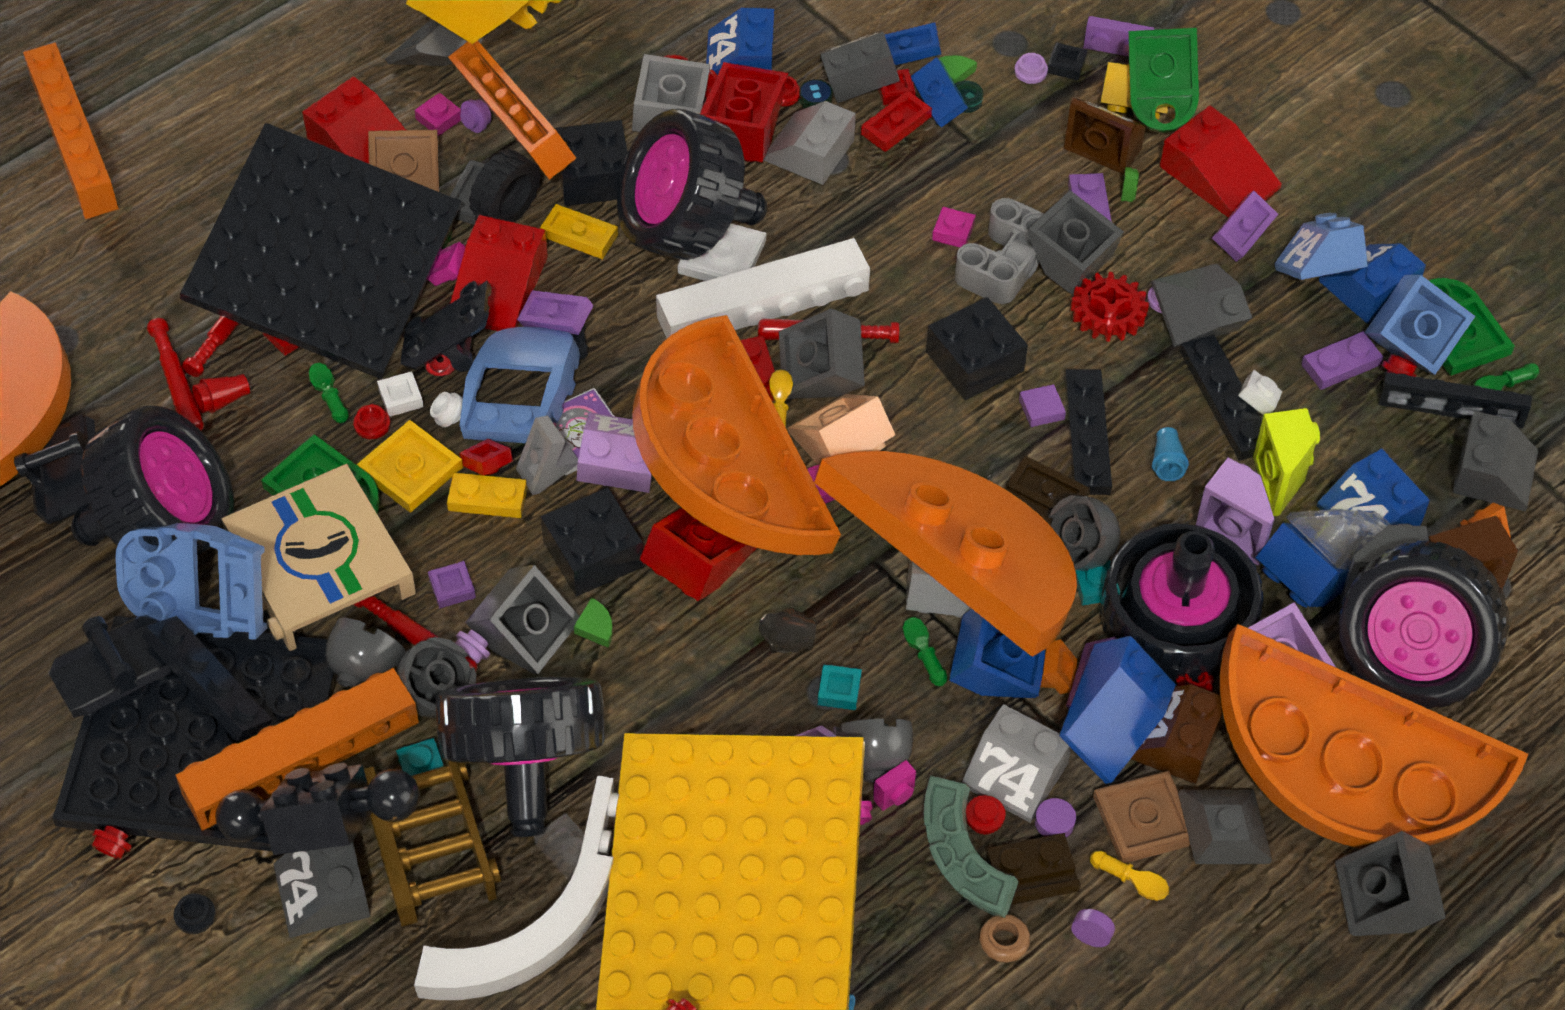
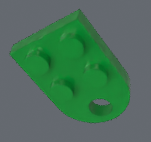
[1128,28,1199,133]
[1428,278,1515,376]
[261,434,380,513]

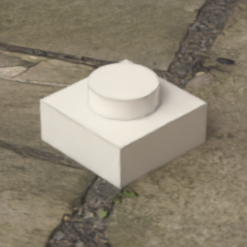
[1238,370,1282,415]
[377,371,423,417]

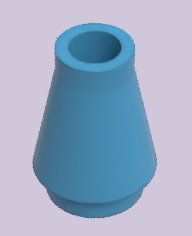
[1152,427,1189,481]

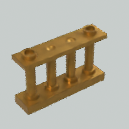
[364,760,501,927]

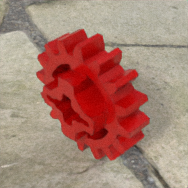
[1070,272,1149,342]

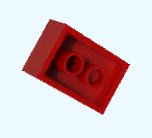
[700,62,788,163]
[302,76,406,164]
[1160,106,1282,218]
[450,215,548,332]
[640,508,757,601]

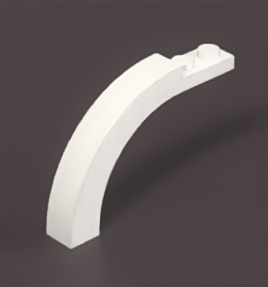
[414,776,619,1000]

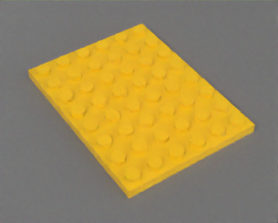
[596,733,865,1010]

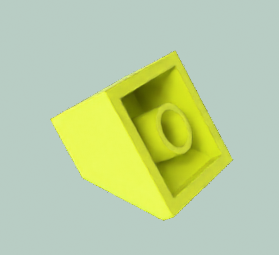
[1253,408,1320,516]

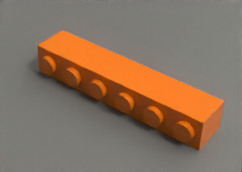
[448,41,576,180]
[23,42,119,219]
[176,668,419,831]

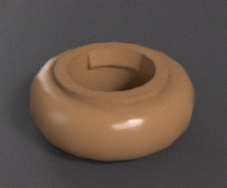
[979,914,1030,963]

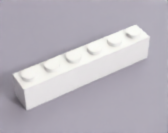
[656,238,870,338]

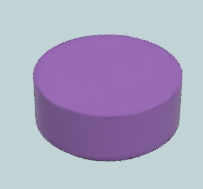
[1035,798,1076,837]
[1071,909,1115,947]

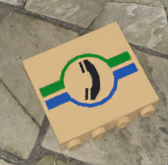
[221,464,416,651]

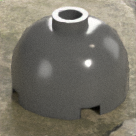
[1049,495,1121,571]
[325,618,406,689]
[396,637,476,718]
[833,719,913,783]

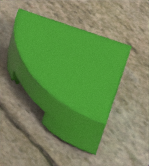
[939,55,977,86]
[1121,167,1139,202]
[574,598,612,648]

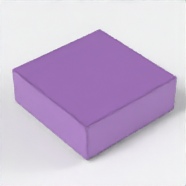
[1019,384,1066,427]
[428,561,476,609]

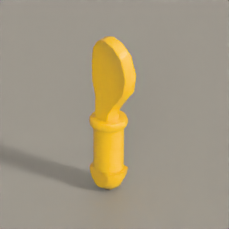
[769,369,793,427]
[1090,851,1170,901]

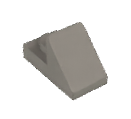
[516,416,578,495]

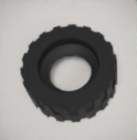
[469,149,541,222]

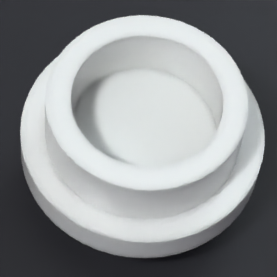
[430,392,463,427]

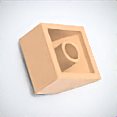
[787,394,895,464]

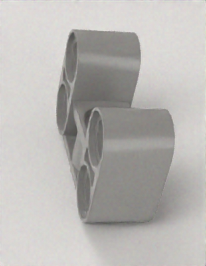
[955,198,1044,304]

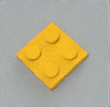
[357,420,463,513]

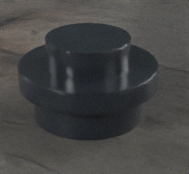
[174,893,216,934]

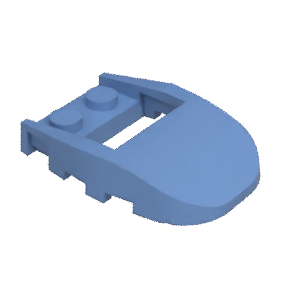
[460,327,580,443]
[115,523,267,640]

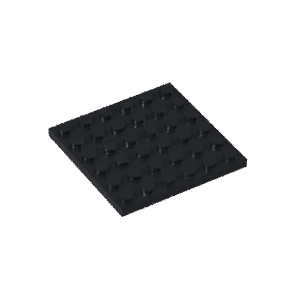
[180,122,461,379]
[52,616,337,851]

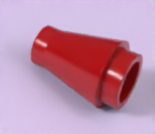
[192,374,250,414]

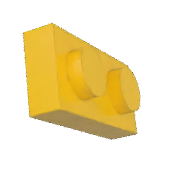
[540,204,618,259]
[447,473,527,518]

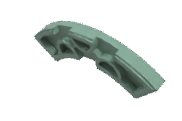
[924,776,1018,918]

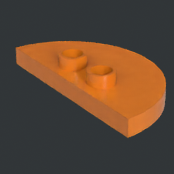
[0,291,71,486]
[632,315,841,555]
[814,451,1077,657]
[1220,624,1528,849]

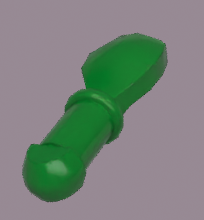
[309,363,349,423]
[1473,363,1540,391]
[903,617,947,687]

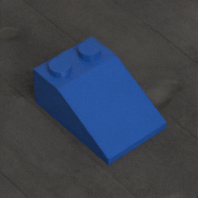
[1059,636,1176,784]

